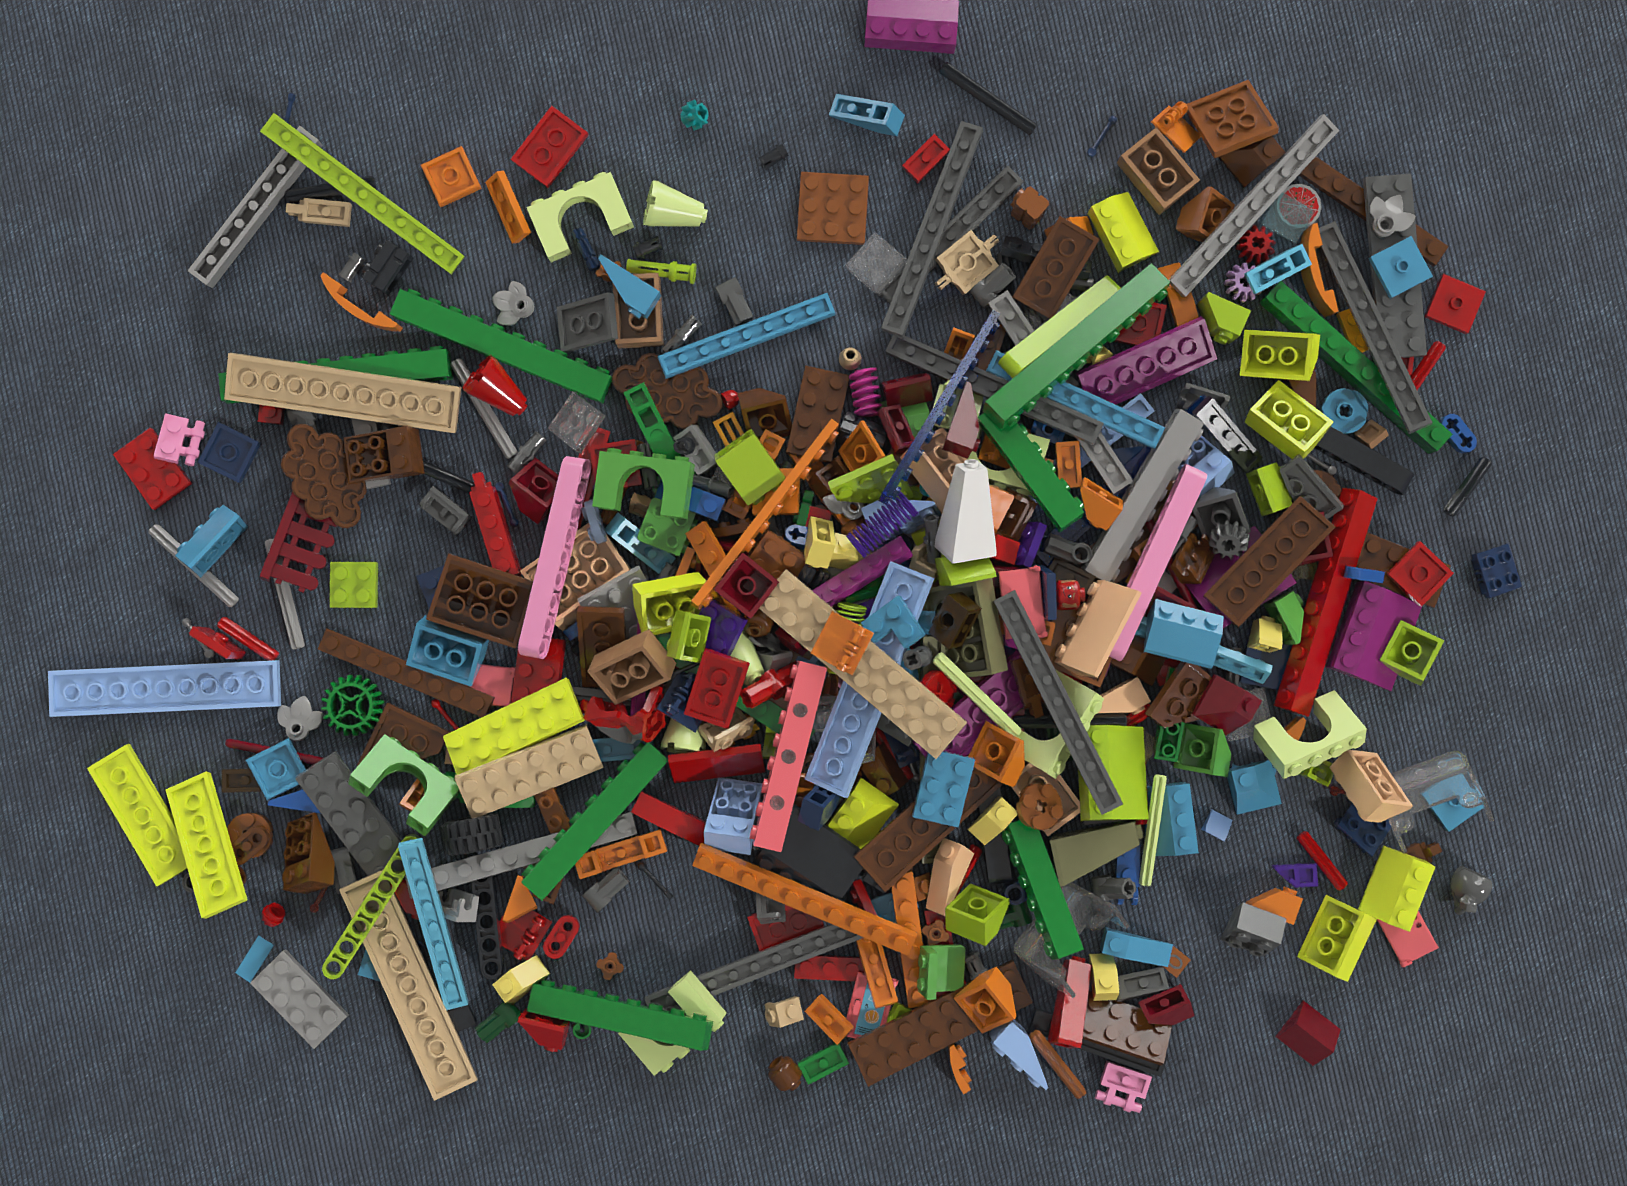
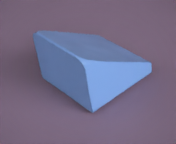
[1201,809,1232,841]

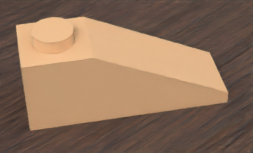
[1097,677,1151,715]
[926,838,974,916]

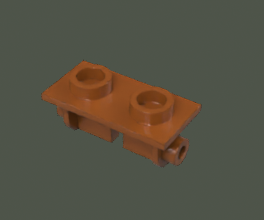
[534,787,570,833]

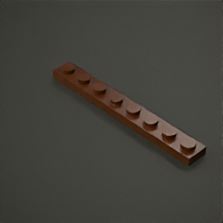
[1298,156,1449,267]
[318,628,495,717]

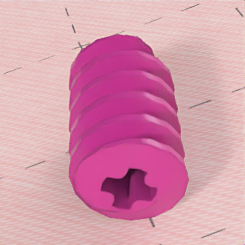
[849,368,882,417]

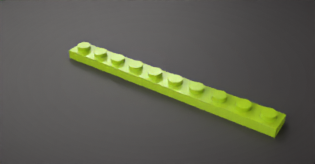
[260,113,465,275]

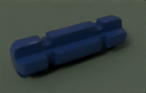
[571,227,601,271]

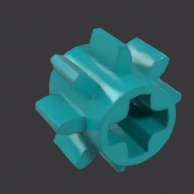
[681,100,708,131]

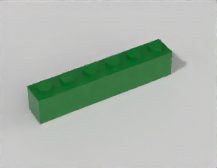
[978,413,1084,532]
[1002,820,1084,960]

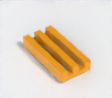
[713,412,744,447]

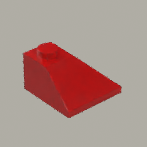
[518,1008,570,1052]

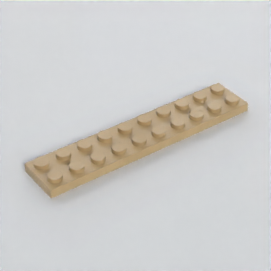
[224,353,461,433]
[759,570,967,759]
[339,869,478,1101]

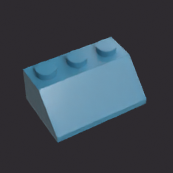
[175,505,248,578]
[1144,599,1224,669]
[406,615,489,687]
[1144,782,1199,856]

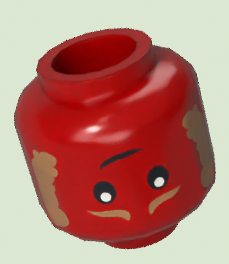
[1056,580,1085,610]

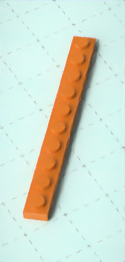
[691,419,839,610]
[692,843,917,956]

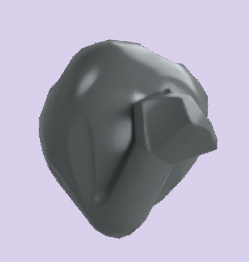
[1450,866,1493,915]

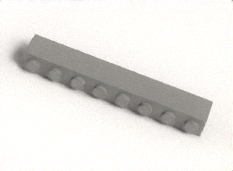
[188,126,323,288]
[1081,409,1204,582]

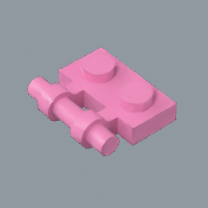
[154,414,205,466]
[1095,1060,1152,1113]

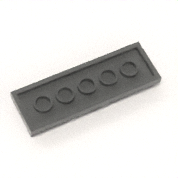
[295,751,404,876]

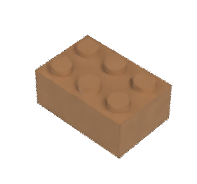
[1117,127,1200,215]
[613,273,664,348]
[587,629,676,705]

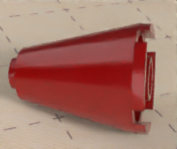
[462,355,527,416]

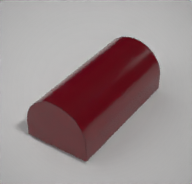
[877,404,916,455]

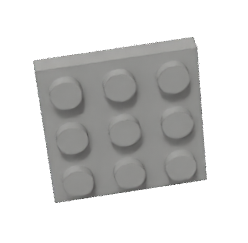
[578,565,647,640]

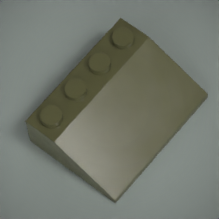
[923,578,1008,677]

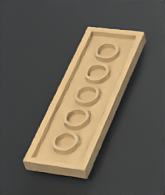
[455,725,603,818]

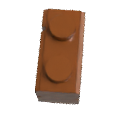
[1010,186,1049,230]

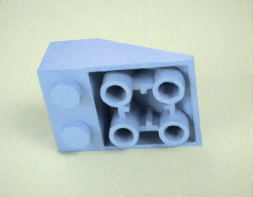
[1176,435,1235,498]
[861,499,942,543]
[704,778,763,855]
[989,1019,1048,1090]

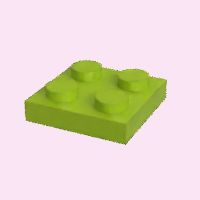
[330,562,378,608]

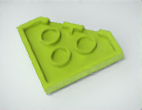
[828,454,914,504]

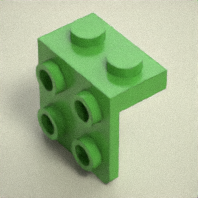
[637,498,698,557]
[917,944,965,1000]

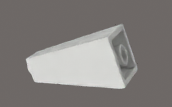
[934,459,997,564]

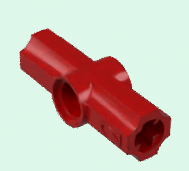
[740,661,797,708]

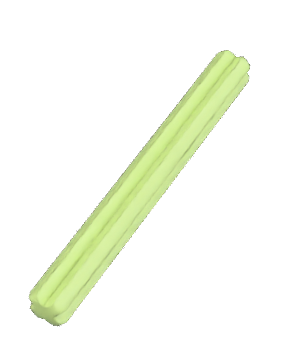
[933,652,1021,737]
[1139,774,1167,886]

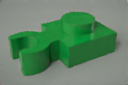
[793,490,815,526]

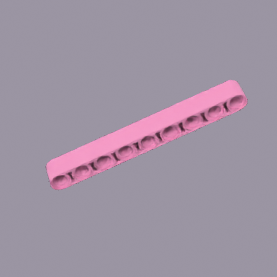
[518,456,591,659]
[1109,464,1207,661]

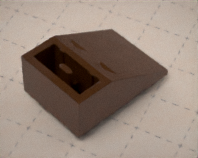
[344,426,425,483]
[837,742,909,807]
[282,812,335,894]

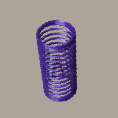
[846,491,918,558]

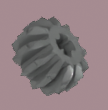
[1209,520,1250,560]

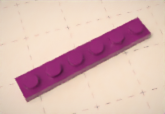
[812,536,913,607]

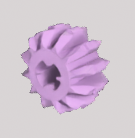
[1224,263,1262,303]

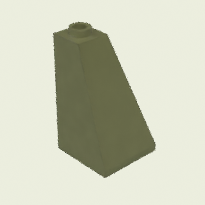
[1050,820,1143,887]

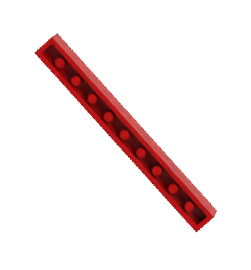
[1274,488,1378,717]

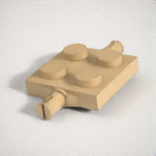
[935,230,999,295]

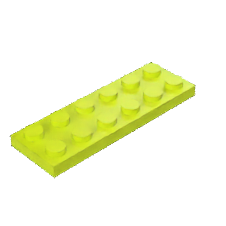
[443,678,585,775]
[87,744,188,886]
[166,771,247,919]

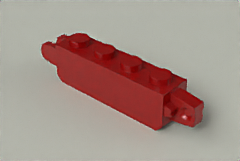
[469,472,522,577]

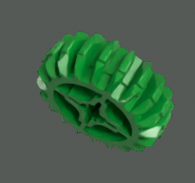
[321,674,384,736]

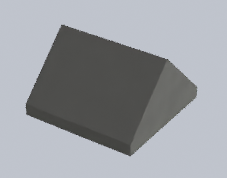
[1193,487,1251,539]

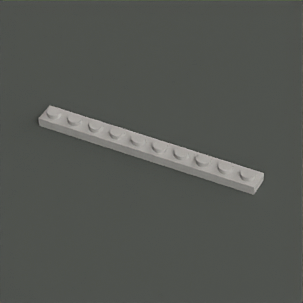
[1169,114,1339,297]
[988,290,1133,495]
[405,812,637,899]

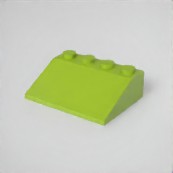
[1078,725,1149,821]

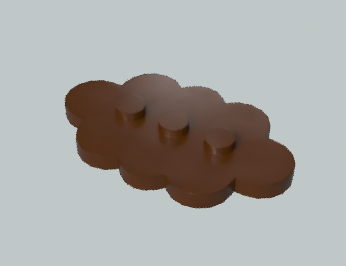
[612,353,723,430]
[280,424,367,528]

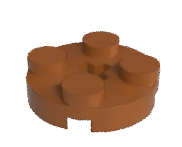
[1016,783,1064,830]
[227,813,274,858]

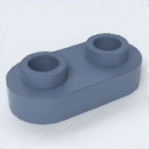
[582,499,607,544]

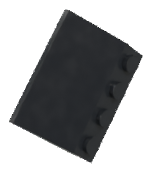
[752,804,863,900]

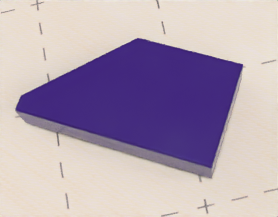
[1272,862,1318,888]

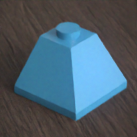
[1227,759,1282,815]

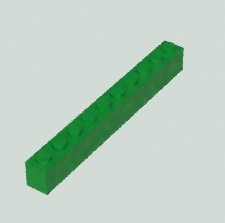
[982,263,1170,430]
[1259,281,1453,454]
[390,288,612,404]
[218,346,453,404]

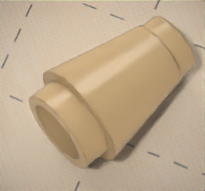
[839,348,862,370]

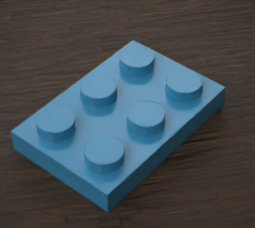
[912,751,975,828]

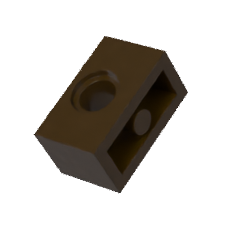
[928,592,982,649]

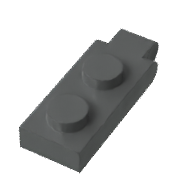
[1117,967,1169,1002]

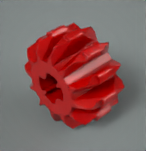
[1236,225,1276,265]

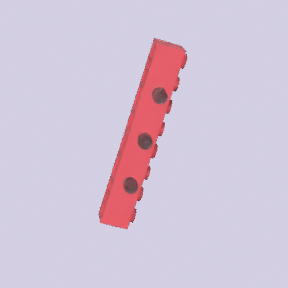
[750,660,827,852]

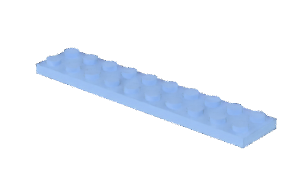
[805,561,935,798]
[48,660,281,717]

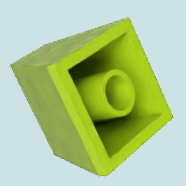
[714,429,785,506]

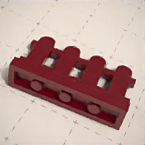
[260,493,338,593]

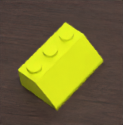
[1088,192,1159,273]
[1240,330,1320,381]
[1244,380,1333,459]
[632,572,706,635]
[826,778,899,849]
[1358,845,1435,932]
[1297,895,1377,982]

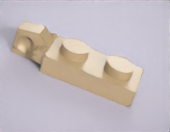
[286,198,352,227]

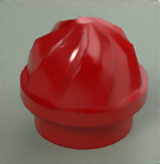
[261,903,285,927]

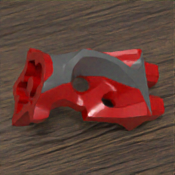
[580,686,666,744]

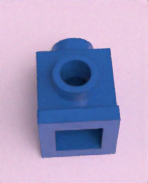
[1030,420,1065,446]

